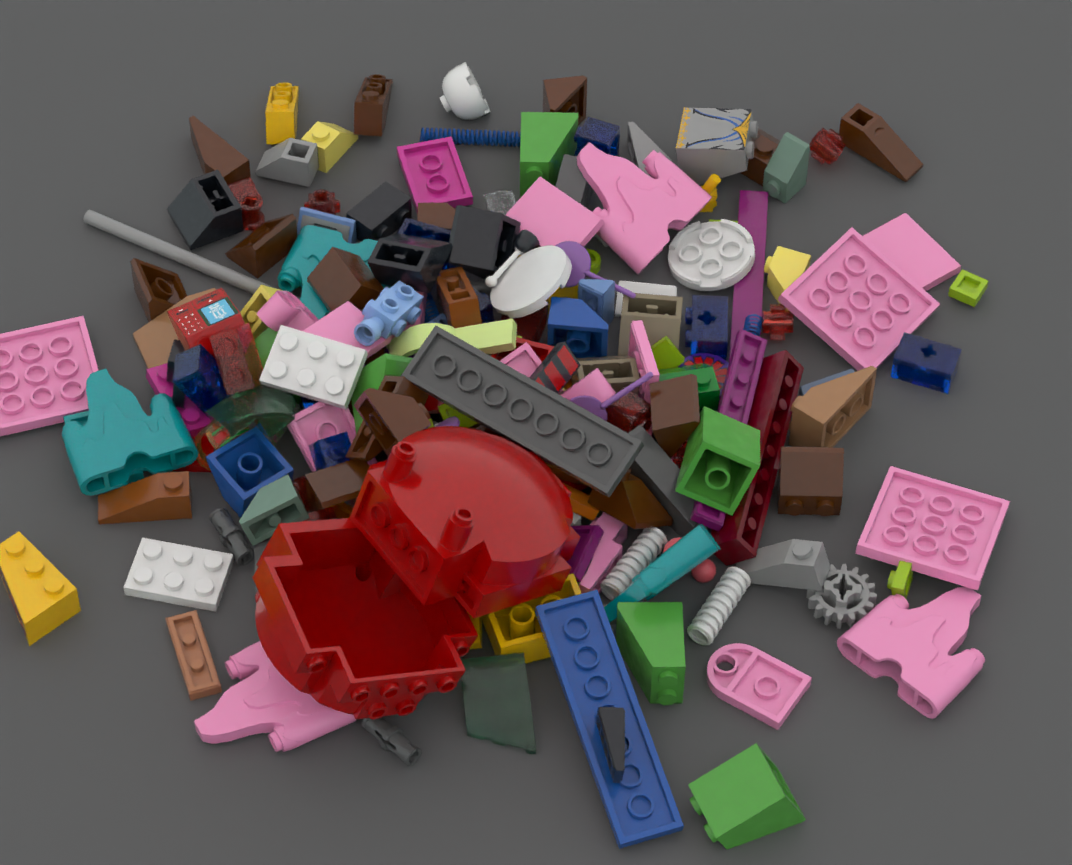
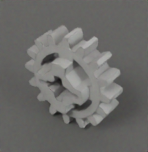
[806,564,877,629]

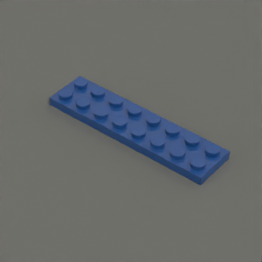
[535,590,684,849]

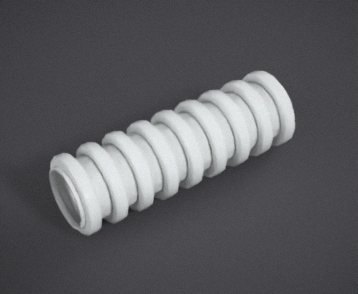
[600,527,668,600]
[687,566,751,646]

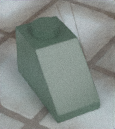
[763,132,810,203]
[239,474,310,546]

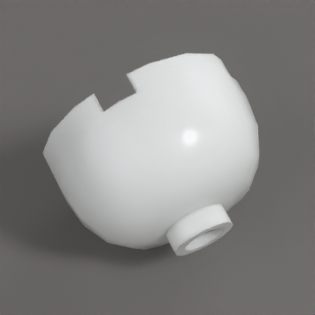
[439,62,491,120]

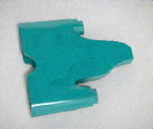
[277,225,392,320]
[61,369,199,496]
[604,524,721,623]

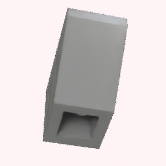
[255,138,319,187]

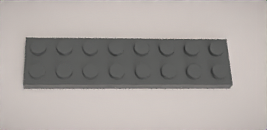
[401,325,644,498]

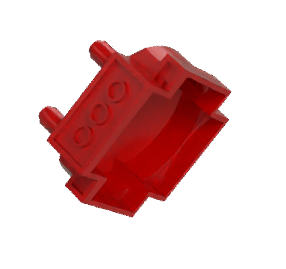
[349,426,580,619]
[252,518,478,719]

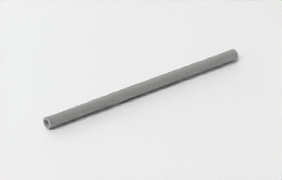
[84,209,300,300]

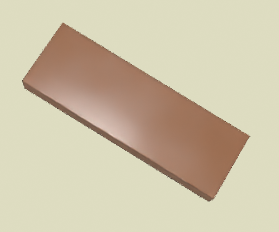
[165,610,222,701]

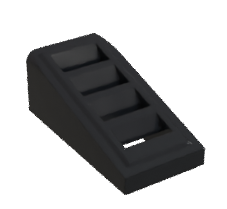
[596,707,625,783]

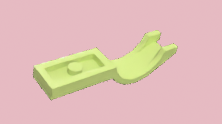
[386,318,517,357]

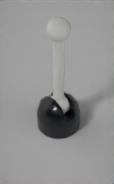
[485,230,540,287]

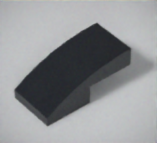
[166,339,188,408]

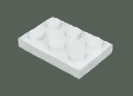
[259,325,368,410]
[124,538,234,612]

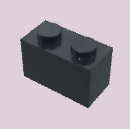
[346,181,412,242]

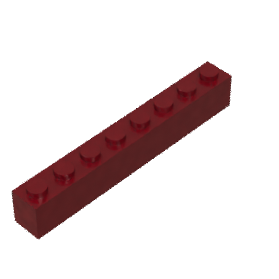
[711,350,804,566]

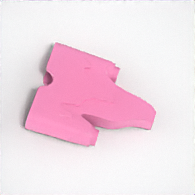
[577,142,712,275]
[837,587,985,719]
[194,641,356,752]

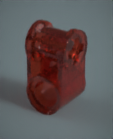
[227,177,265,231]

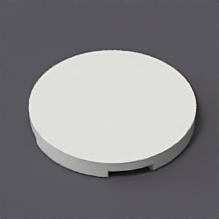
[668,219,755,291]
[490,245,572,318]

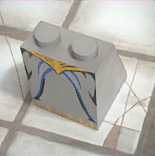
[676,107,758,185]

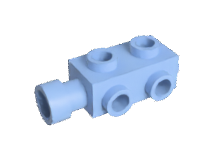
[354,280,424,346]

